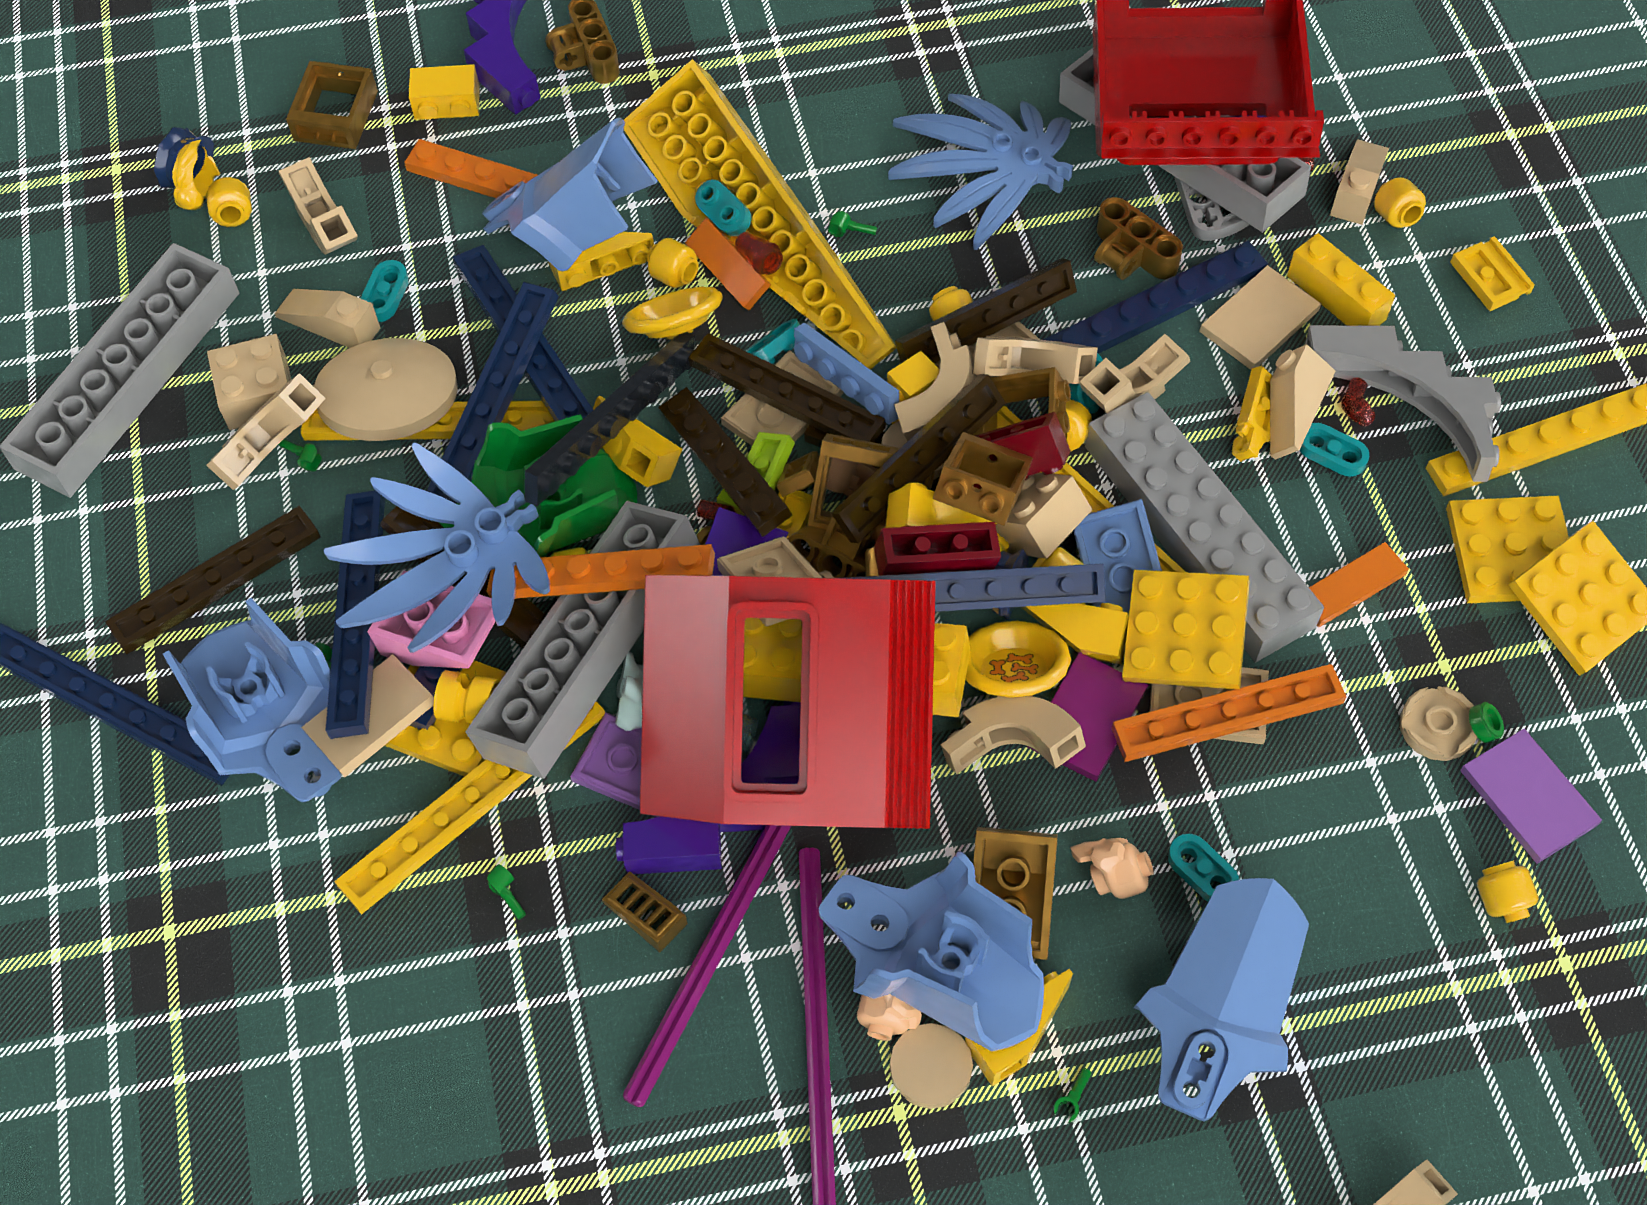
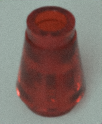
[735,232,783,275]

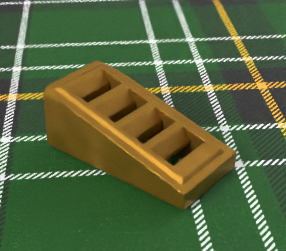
[602,871,688,952]

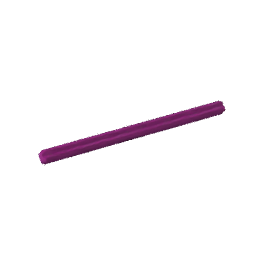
[623,825,791,1108]
[799,847,836,1205]

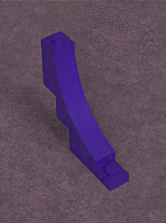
[463,0,541,115]
[616,701,801,874]

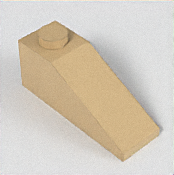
[1330,139,1389,225]
[274,289,380,348]
[1270,344,1336,460]

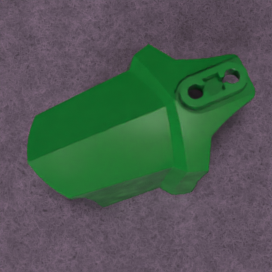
[438,414,637,557]

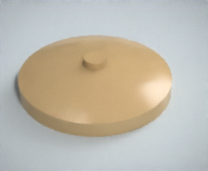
[314,338,458,441]

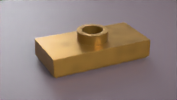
[777,451,819,497]

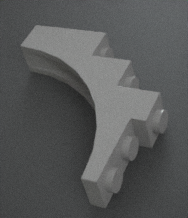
[1305,325,1501,482]

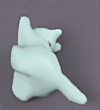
[615,652,643,731]

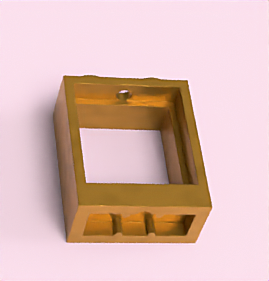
[286,61,378,149]
[973,367,1071,436]
[933,432,1033,526]
[807,433,899,543]

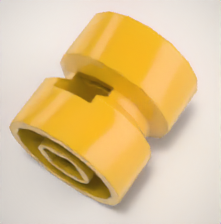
[433,670,500,724]

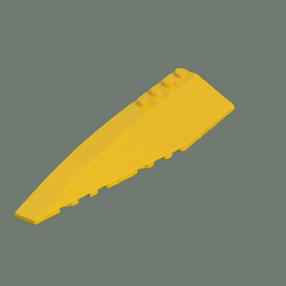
[624,59,896,370]

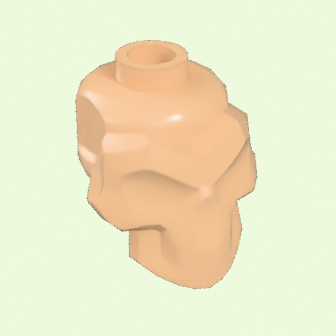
[1070,838,1154,899]
[857,994,922,1041]

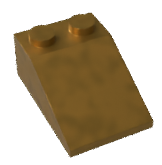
[973,827,1058,960]

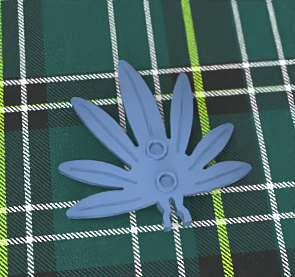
[888,94,1073,250]
[324,443,550,653]

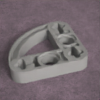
[1175,177,1249,241]

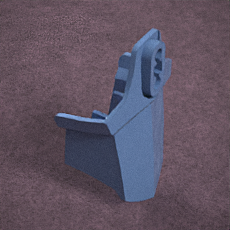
[482,117,658,271]
[163,598,342,802]
[819,851,1044,1051]
[1133,878,1309,1121]

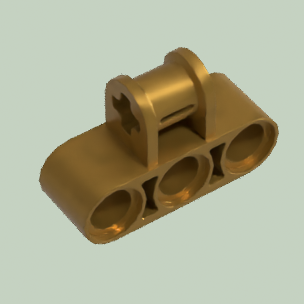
[545,0,620,84]
[1094,197,1183,280]
[787,517,874,578]

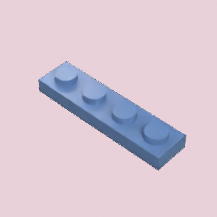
[794,323,899,425]

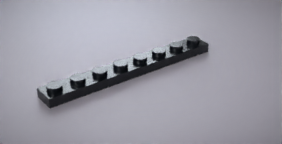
[525,332,695,506]

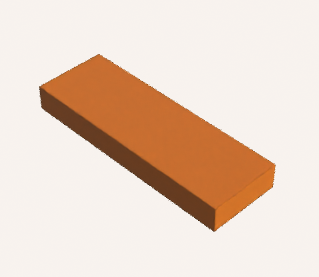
[685,217,771,310]
[1309,542,1409,628]

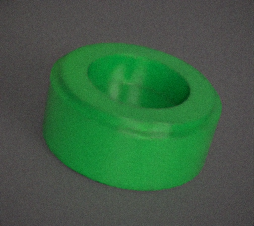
[1469,702,1504,743]

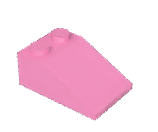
[367,571,496,669]

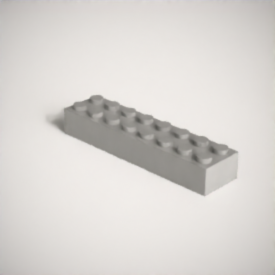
[1059,48,1311,233]
[0,243,240,498]
[1085,392,1324,663]
[465,501,700,779]

